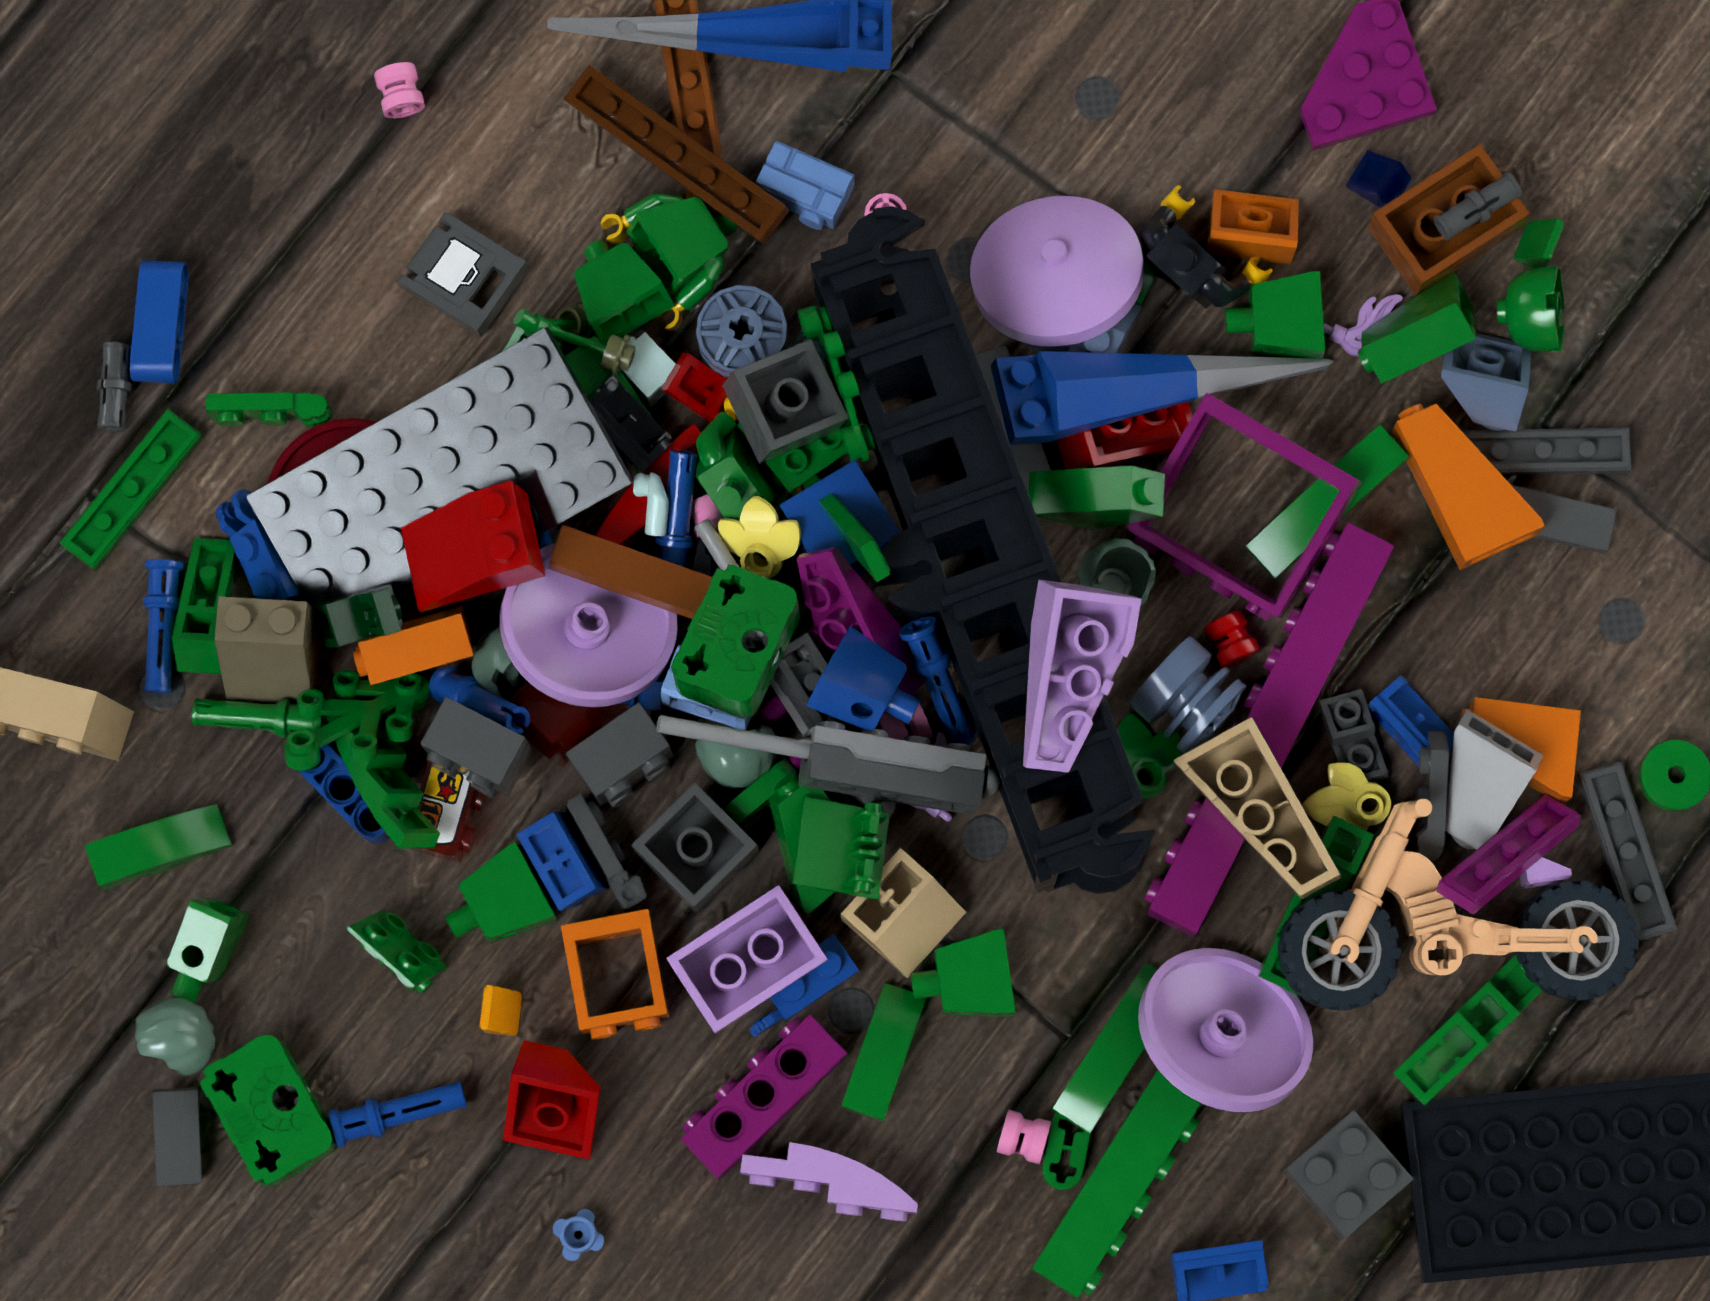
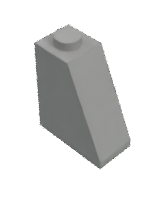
[1445,709,1543,850]

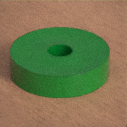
[1638,740,1710,812]

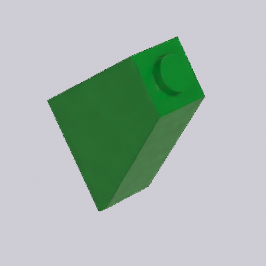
[1358,272,1476,384]
[1028,466,1165,530]
[769,772,834,914]

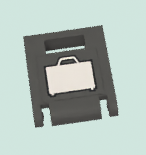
[396,212,530,337]

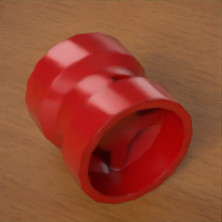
[1203,610,1261,669]

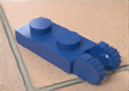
[215,489,300,601]
[749,934,859,1038]

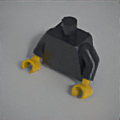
[1141,185,1273,309]

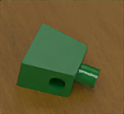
[574,240,675,345]
[1224,271,1325,359]
[445,842,558,944]
[167,897,250,1003]
[910,929,1016,1017]

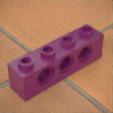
[680,1015,848,1181]

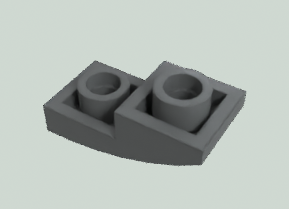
[1319,689,1388,783]
[153,1087,202,1186]

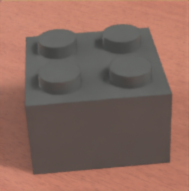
[722,339,849,464]
[420,697,533,799]
[566,702,674,809]
[632,783,759,914]
[1281,1110,1414,1240]

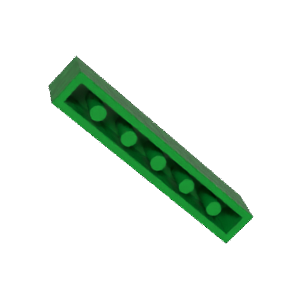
[1031,1070,1201,1299]

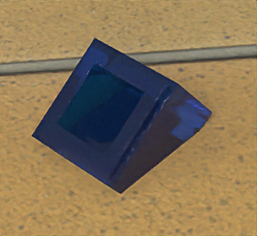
[1346,150,1411,208]

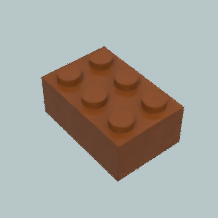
[1367,144,1530,296]

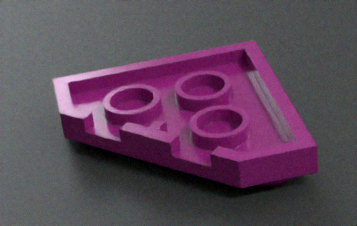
[1300,0,1437,151]

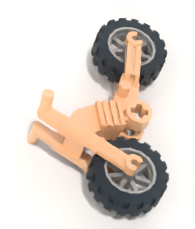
[1277,799,1639,1011]

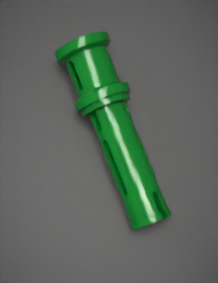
[192,698,328,738]

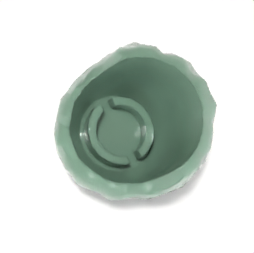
[1076,538,1156,607]
[695,725,779,789]
[135,998,215,1076]

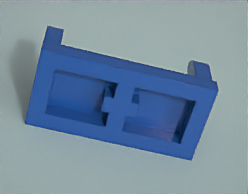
[1368,676,1454,767]
[516,812,609,911]
[1170,1240,1268,1301]

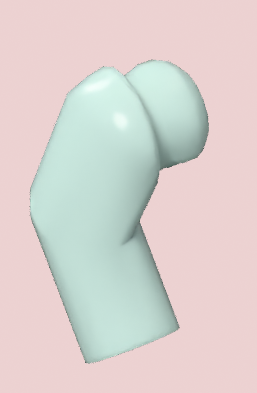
[633,472,669,536]

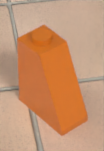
[1460,697,1581,804]

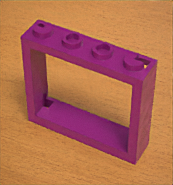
[1127,392,1362,621]

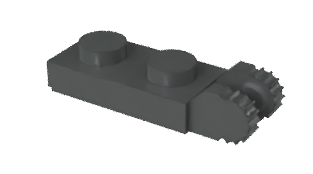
[1415,731,1449,861]

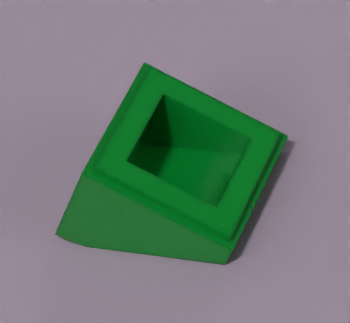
[1514,219,1565,268]

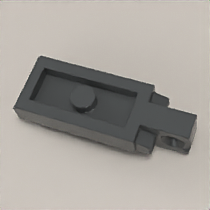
[565,794,647,912]

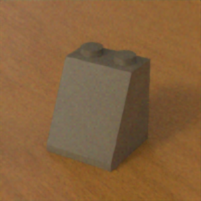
[215,596,321,704]

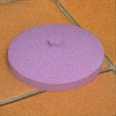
[970,196,1144,347]
[500,543,677,707]
[1138,948,1313,1112]

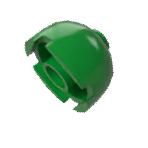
[1497,266,1565,352]

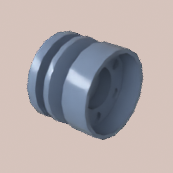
[696,285,789,377]
[1129,636,1246,754]

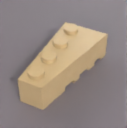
[0,667,134,761]
[1173,717,1341,899]

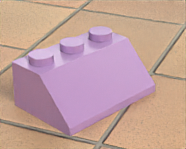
[666,885,828,1034]

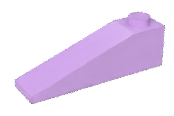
[1023,580,1142,773]

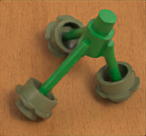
[513,303,636,376]

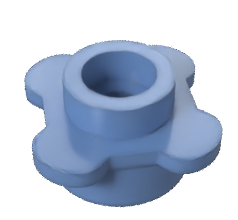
[553,1209,604,1261]

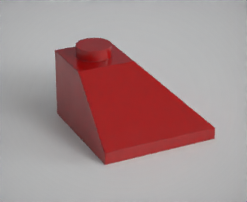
[503,1040,601,1160]

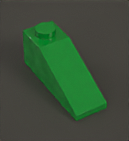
[172,538,237,674]

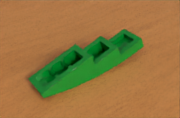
[1245,425,1409,580]
[326,716,440,849]
[1393,952,1542,1106]

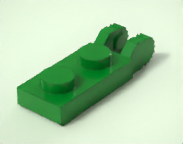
[206,392,332,427]

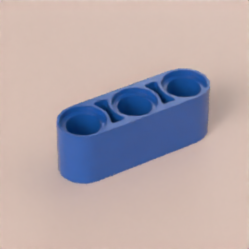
[130,260,189,384]
[298,744,390,844]

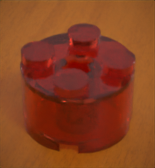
[507,680,603,767]

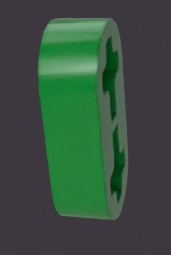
[723,758,799,827]
[1042,1113,1091,1191]

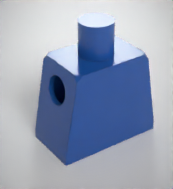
[806,626,921,731]

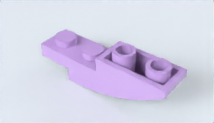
[740,1142,918,1222]

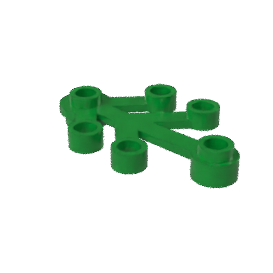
[797,305,875,462]
[284,670,430,771]

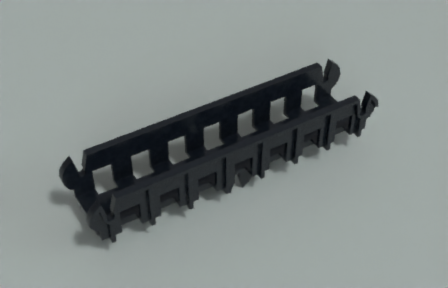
[811,206,1155,894]

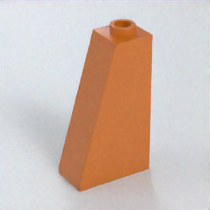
[1392,404,1545,570]

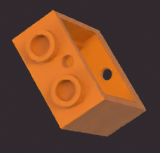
[353,605,475,685]
[561,909,670,1040]

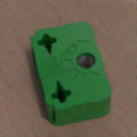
[671,564,800,718]
[200,1035,337,1187]

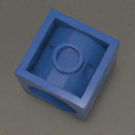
[779,461,900,576]

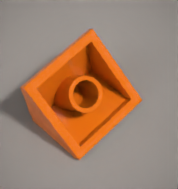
[1206,189,1299,265]

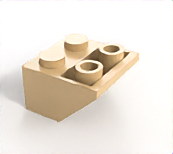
[841,848,966,979]

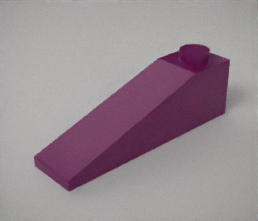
[797,547,925,696]

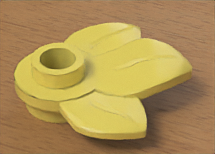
[718,496,801,579]
[1302,762,1391,831]

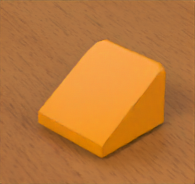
[479,985,522,1036]

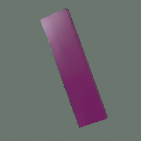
[1437,794,1581,914]

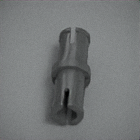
[1433,172,1522,241]
[96,342,132,432]

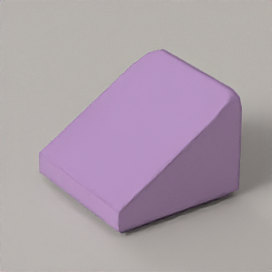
[1520,857,1572,889]

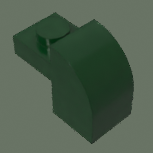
[313,584,403,647]

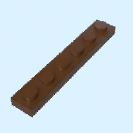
[564,65,790,245]

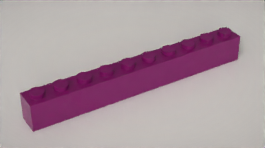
[1144,522,1394,938]

